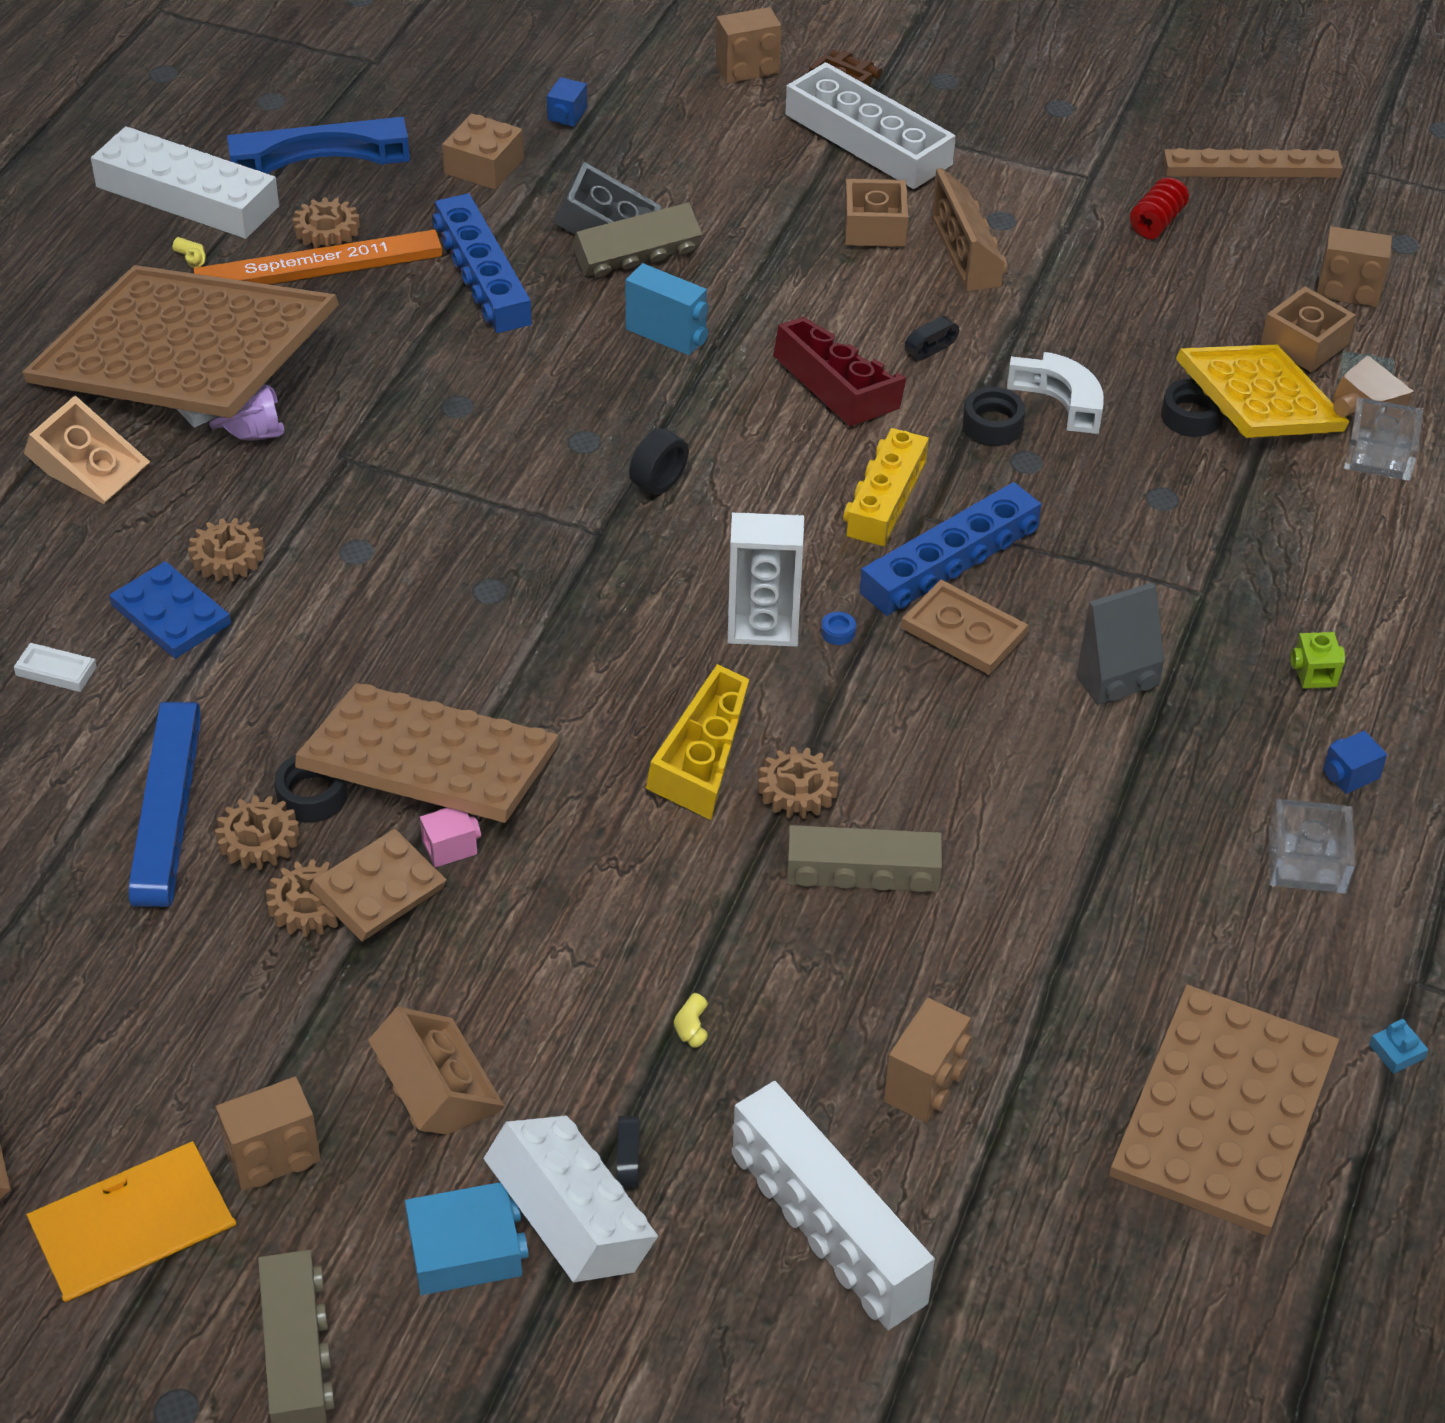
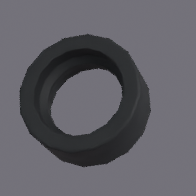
[1161,378,1223,437]
[963,387,1025,446]
[629,428,689,495]
[274,755,347,822]

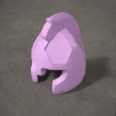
[209,385,284,441]

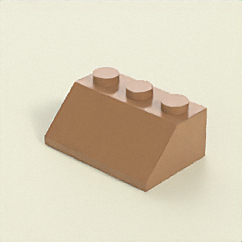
[368,1007,505,1135]

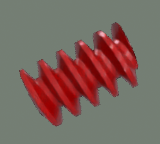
[1130,177,1189,239]

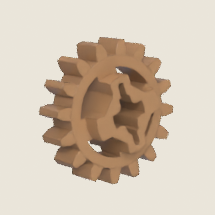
[293,197,360,249]
[188,518,265,581]
[758,747,839,819]
[215,795,300,870]
[266,860,338,937]

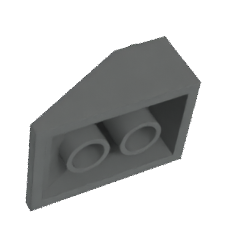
[552,161,662,235]
[1077,582,1164,705]

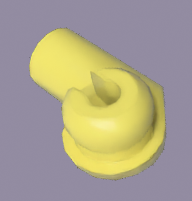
[172,237,207,268]
[674,993,708,1048]

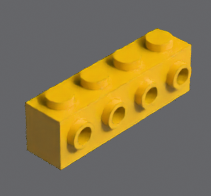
[843,428,929,547]

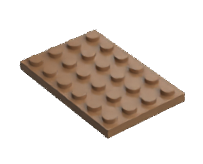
[295,683,558,823]
[1109,985,1339,1237]

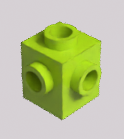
[1290,632,1345,689]

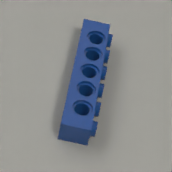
[432,193,532,334]
[860,482,1041,616]

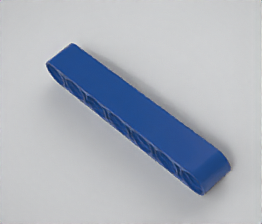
[129,702,201,907]

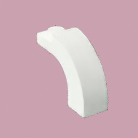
[1007,352,1104,434]

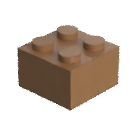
[716,7,782,83]
[442,113,524,190]
[844,179,908,247]
[1316,226,1392,307]
[1261,286,1356,373]
[884,997,973,1123]
[216,1076,321,1191]

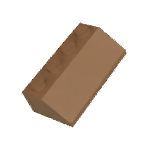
[932,168,1007,291]

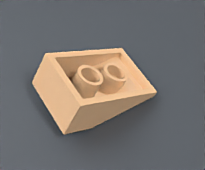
[24,396,150,504]

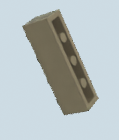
[572,202,702,277]
[787,825,942,892]
[258,1250,335,1423]

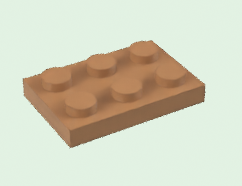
[901,580,1028,675]
[310,829,447,942]

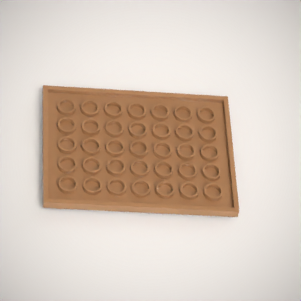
[22,265,339,418]

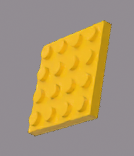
[1176,344,1349,438]

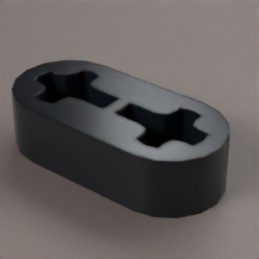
[904,316,960,361]
[617,1116,639,1189]

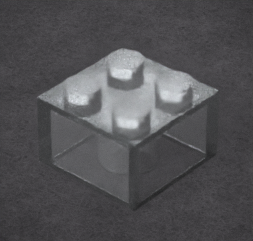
[1344,397,1423,481]
[1269,799,1355,893]

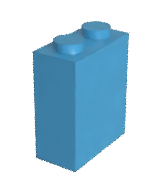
[625,263,709,356]
[405,1182,529,1296]

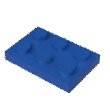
[109,561,231,659]

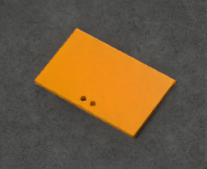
[26,1141,236,1303]

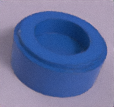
[821,612,856,645]

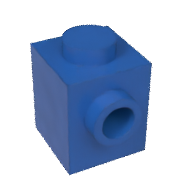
[547,77,587,126]
[1323,730,1388,794]

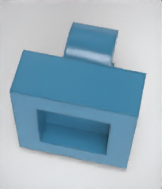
[1369,1019,1429,1074]

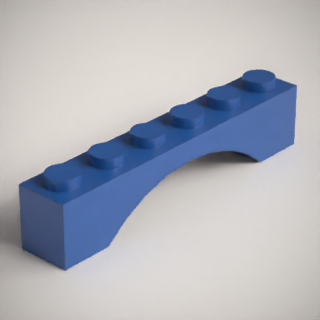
[227,117,410,174]

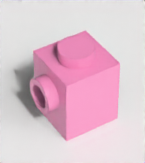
[420,808,481,868]

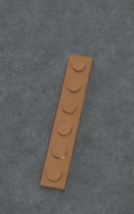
[1163,148,1342,178]

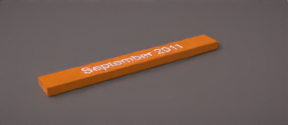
[193,229,442,285]

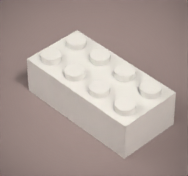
[728,512,804,646]
[483,1115,658,1283]

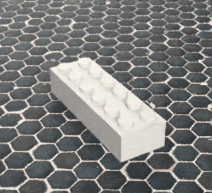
[785,63,956,189]
[91,126,279,239]
[732,1081,935,1331]

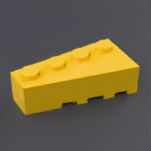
[646,664,749,820]

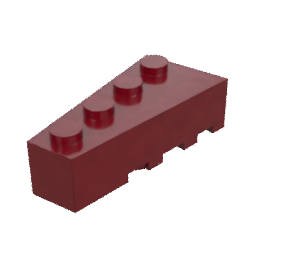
[773,317,907,426]

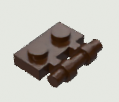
[809,49,882,86]

